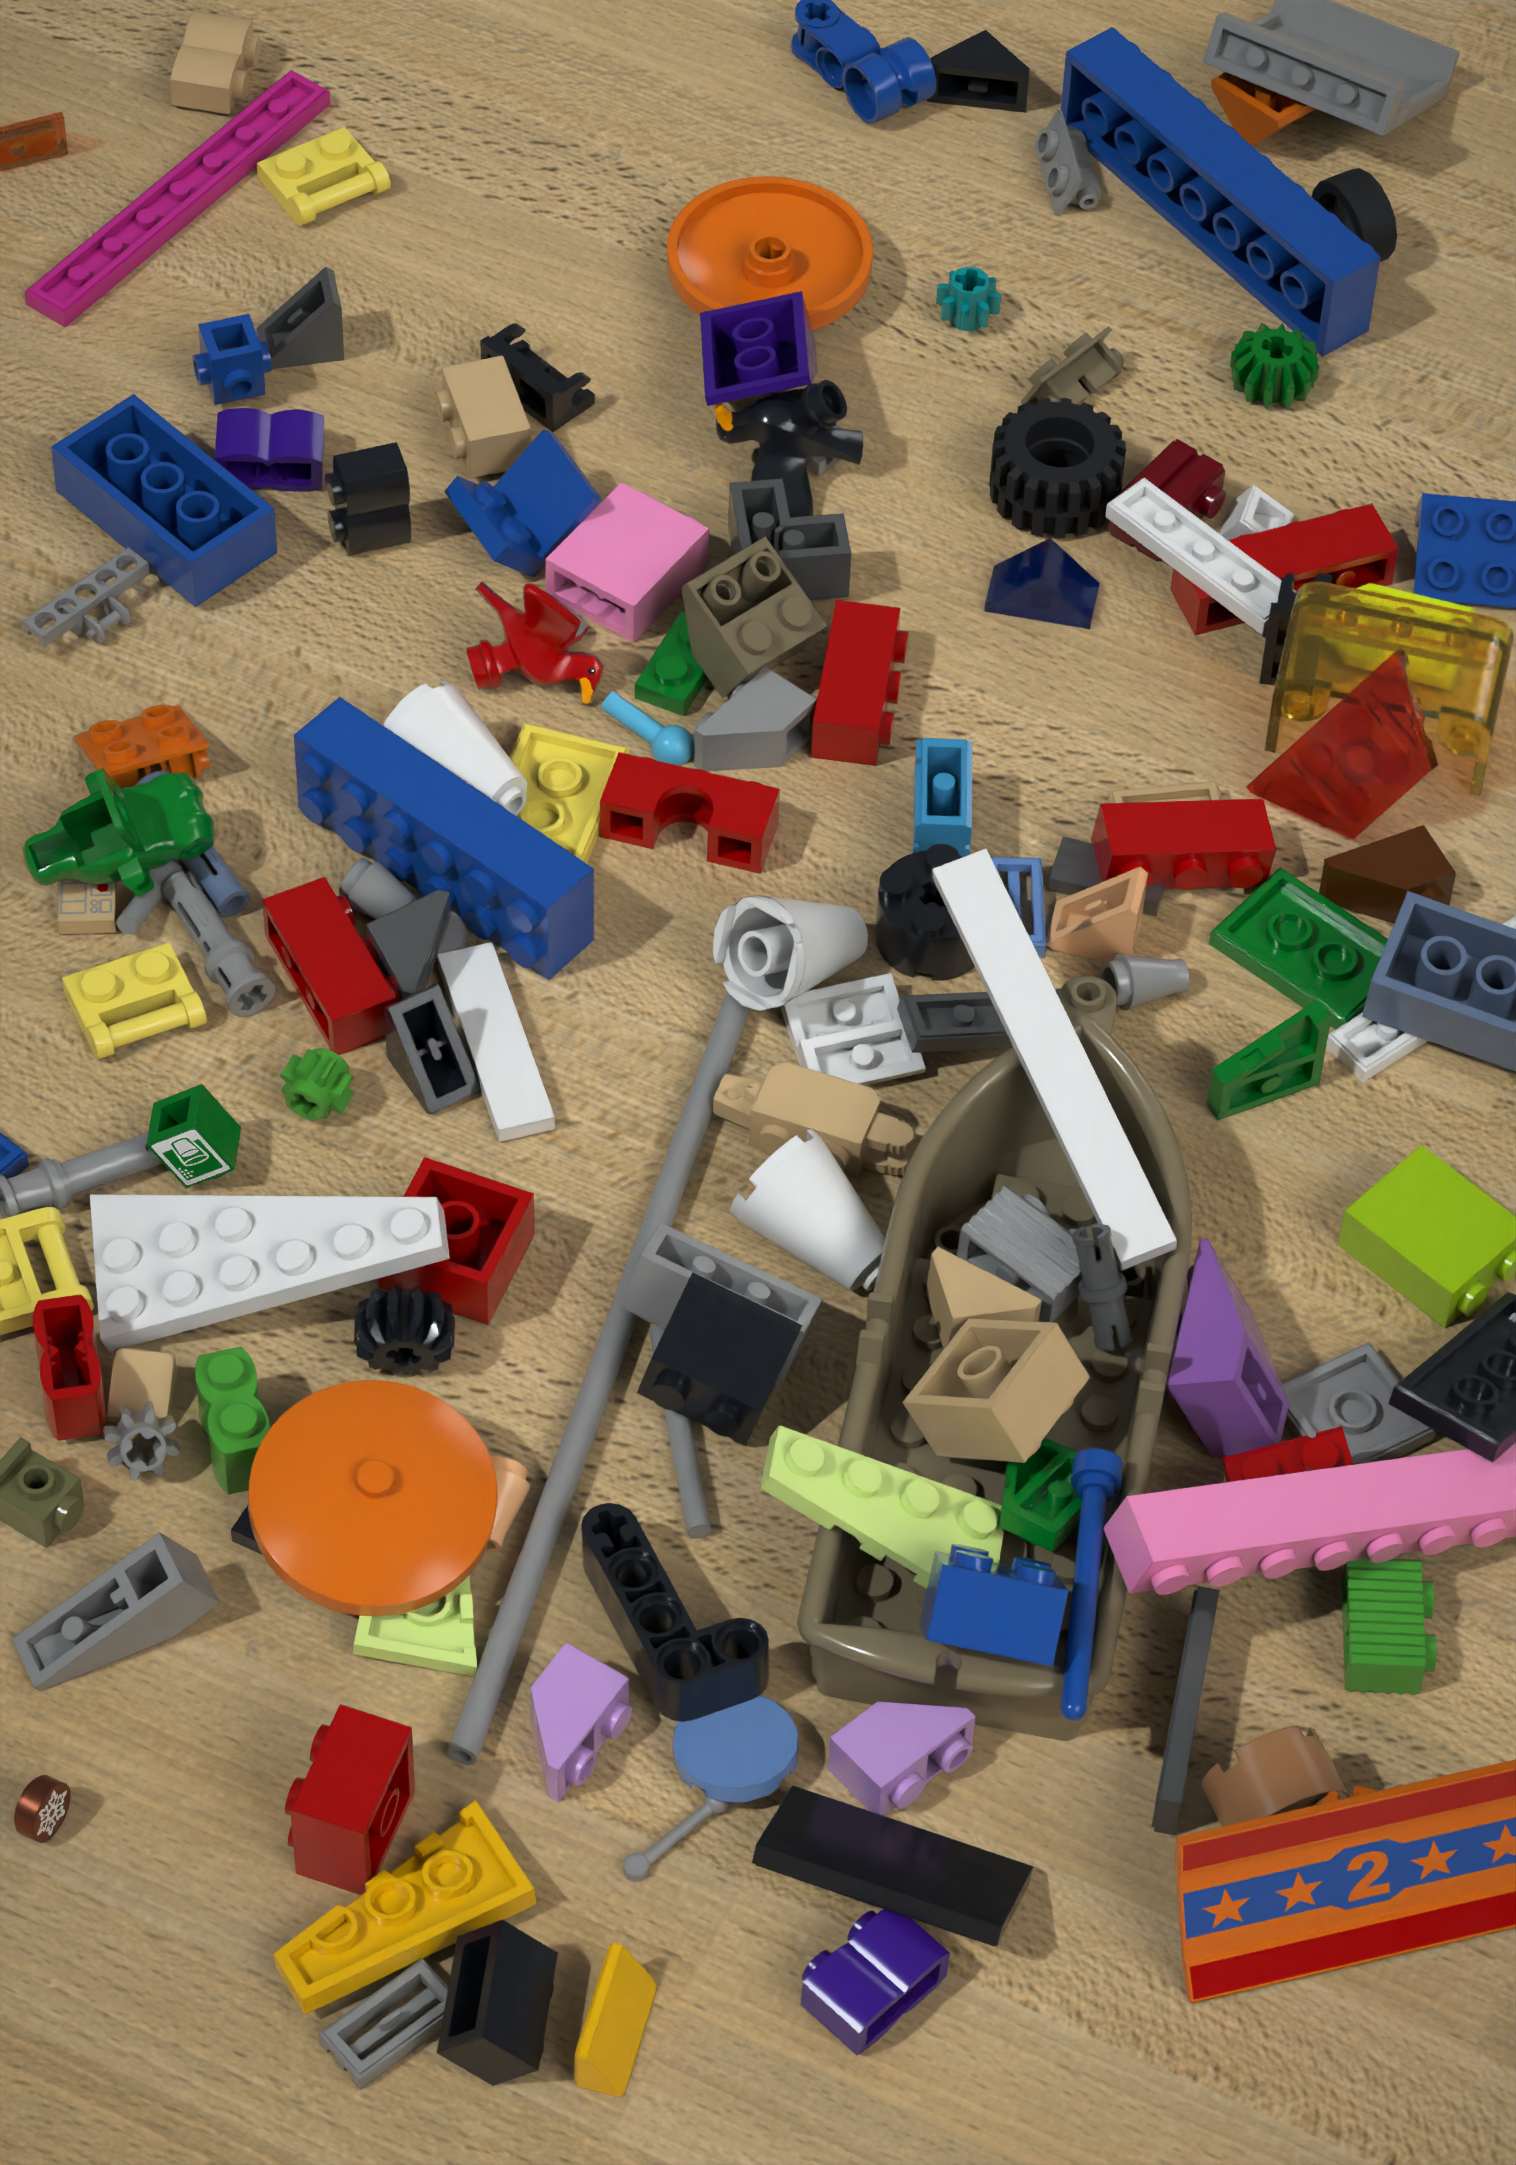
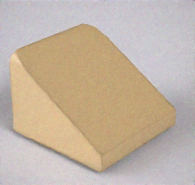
[106,1347,178,1423]

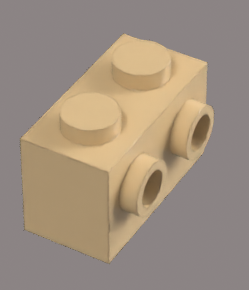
[435,355,531,478]

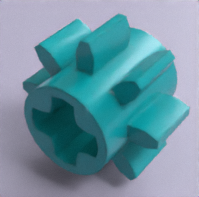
[936,267,1001,331]

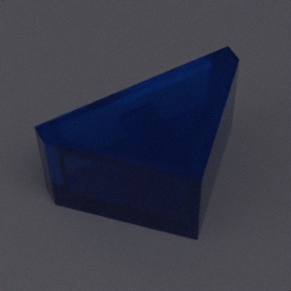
[984,538,1100,629]

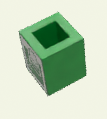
[146,1084,241,1188]

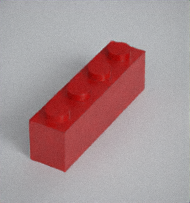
[1170,503,1398,636]

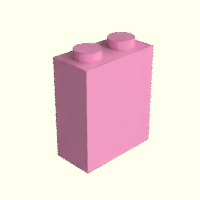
[546,482,709,643]

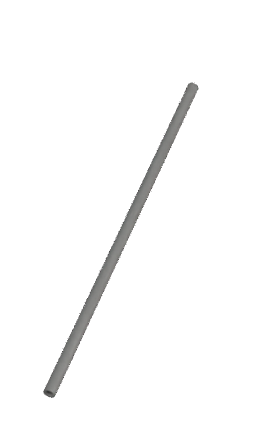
[447,992,751,1765]

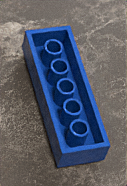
[294,697,594,980]

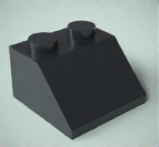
[637,1272,803,1446]

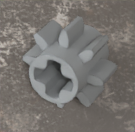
[103,1401,180,1481]

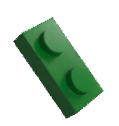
[635,611,708,716]

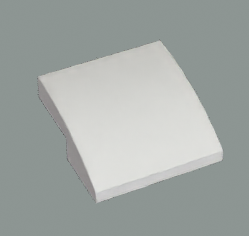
[780,973,926,1086]

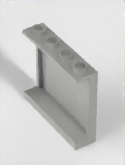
[1203,0,1460,136]

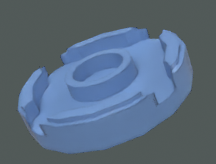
[673,1696,799,1802]

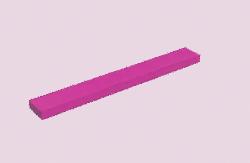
[25,70,330,327]

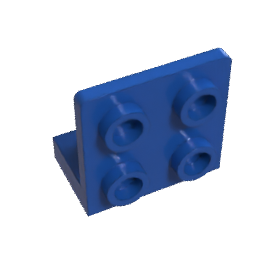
[444,430,601,577]
[1413,493,1516,609]

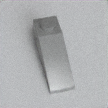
[12,1532,220,1691]

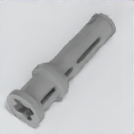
[162,871,275,1017]
[0,1132,163,1219]

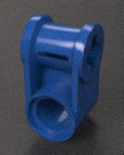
[791,0,881,88]

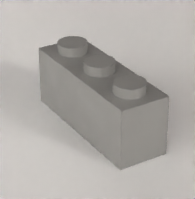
[620,1222,823,1384]

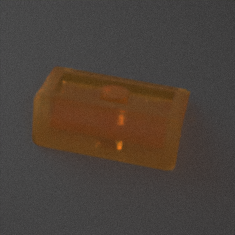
[0,112,68,171]

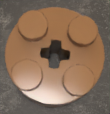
[1201,1726,1350,1827]

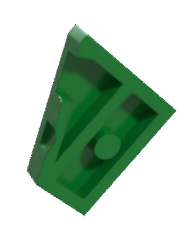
[1207,999,1332,1121]
[999,1437,1082,1552]

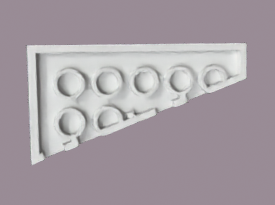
[90,1194,450,1352]

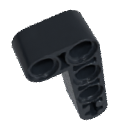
[581,1503,769,1722]

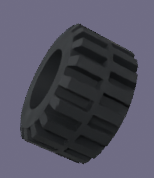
[989,398,1126,539]

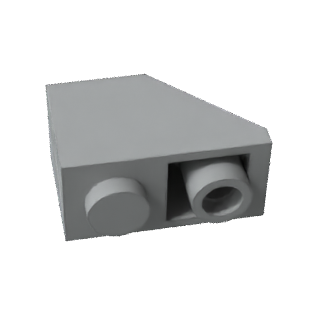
[693,667,817,771]

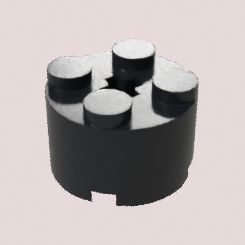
[876,844,975,981]

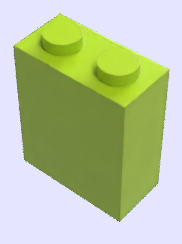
[1338,1144,1516,1328]

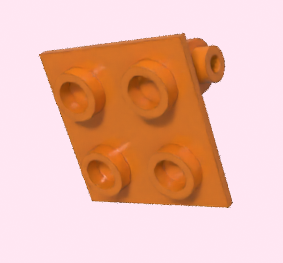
[74,705,210,788]

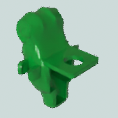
[23,768,214,896]

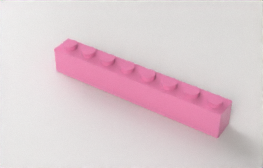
[1103,1443,1516,1595]

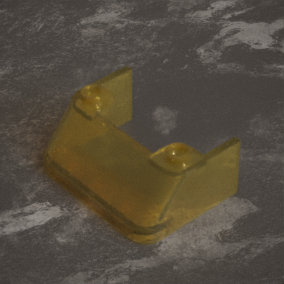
[1264,582,1514,796]

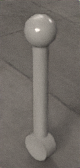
[623,1797,729,1882]

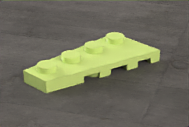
[760,1425,1004,1589]
[353,1575,477,1677]

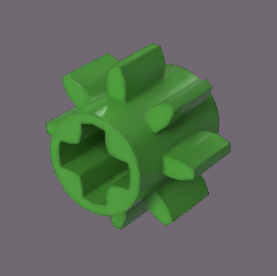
[280,1048,355,1121]

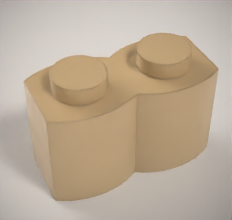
[170,11,261,115]

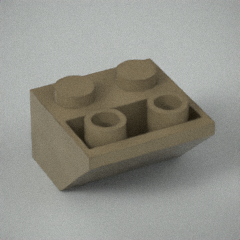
[682,536,827,698]

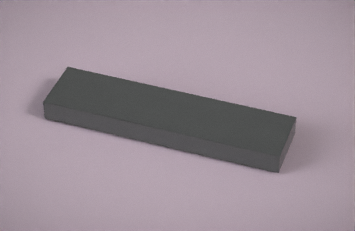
[1151,1586,1220,1836]

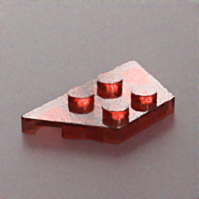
[1246,648,1438,839]

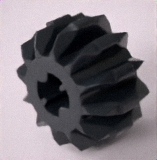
[354,1285,455,1376]

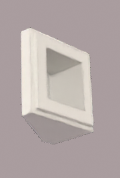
[1219,485,1295,540]

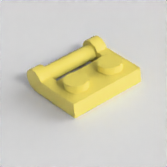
[257,126,391,226]
[62,942,207,1060]
[0,1207,94,1335]

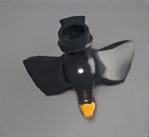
[714,380,863,518]

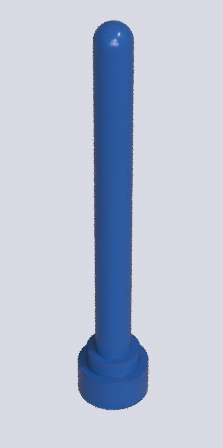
[1061,1448,1123,1721]

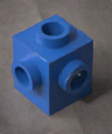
[192,314,272,405]

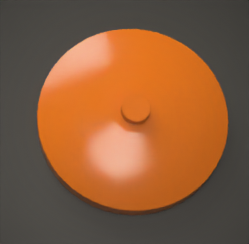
[667,176,873,331]
[248,1380,497,1616]

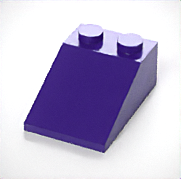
[700,291,818,406]

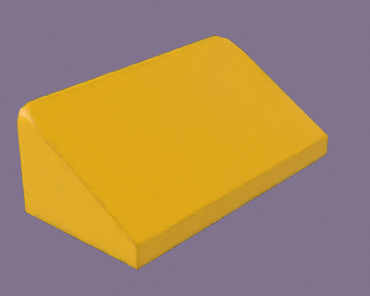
[575,1942,657,2097]

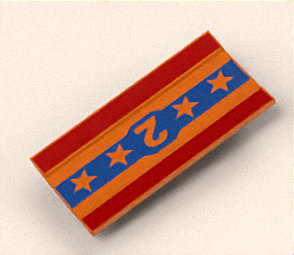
[1175,1760,1516,2003]

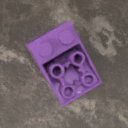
[1166,1239,1289,1457]

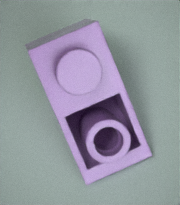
[530,1642,632,1802]
[828,1701,976,1816]

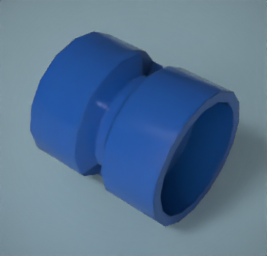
[842,37,936,124]

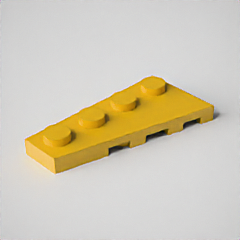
[273,1800,536,2015]

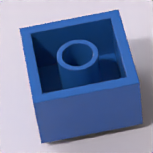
[919,1544,1069,1666]

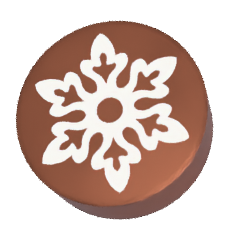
[14,1774,71,1843]

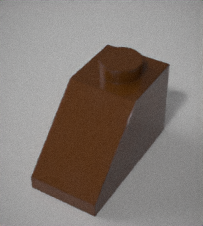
[1319,825,1456,924]

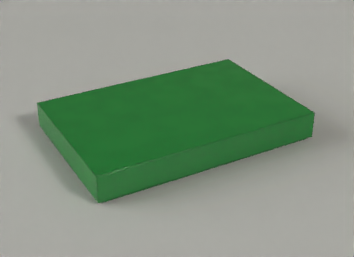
[1209,868,1388,1029]

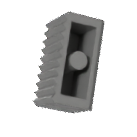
[957,1185,1094,1322]

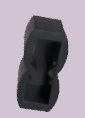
[325,442,411,556]

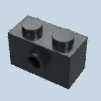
[437,1920,558,2086]

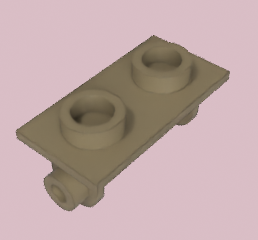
[1021,326,1124,405]

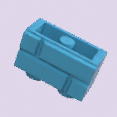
[913,738,972,857]

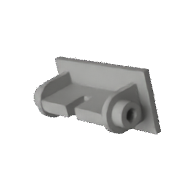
[1035,110,1102,216]

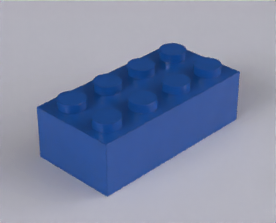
[51,394,277,607]

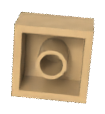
[902,1318,1090,1463]

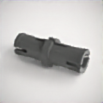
[1072,1224,1133,1350]

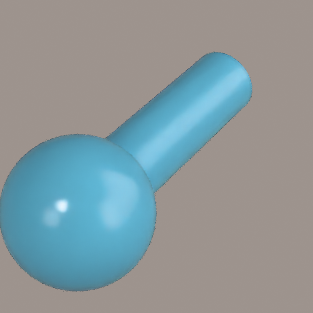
[601,691,695,766]

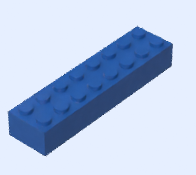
[1061,27,1381,357]

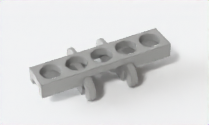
[23,547,150,648]

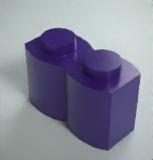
[215,408,324,492]
[800,1909,950,2055]

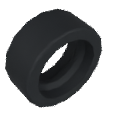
[1312,168,1397,262]

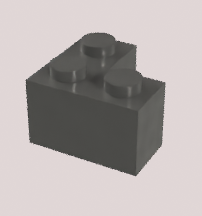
[728,478,851,600]

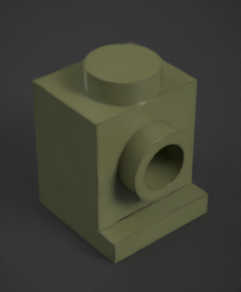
[0,1437,84,1548]

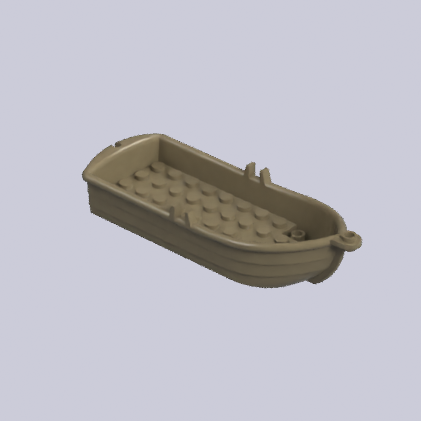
[797,976,1192,1741]

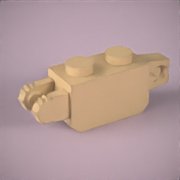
[713,1061,915,1179]

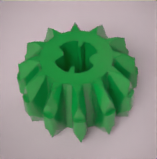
[1230,323,1319,410]

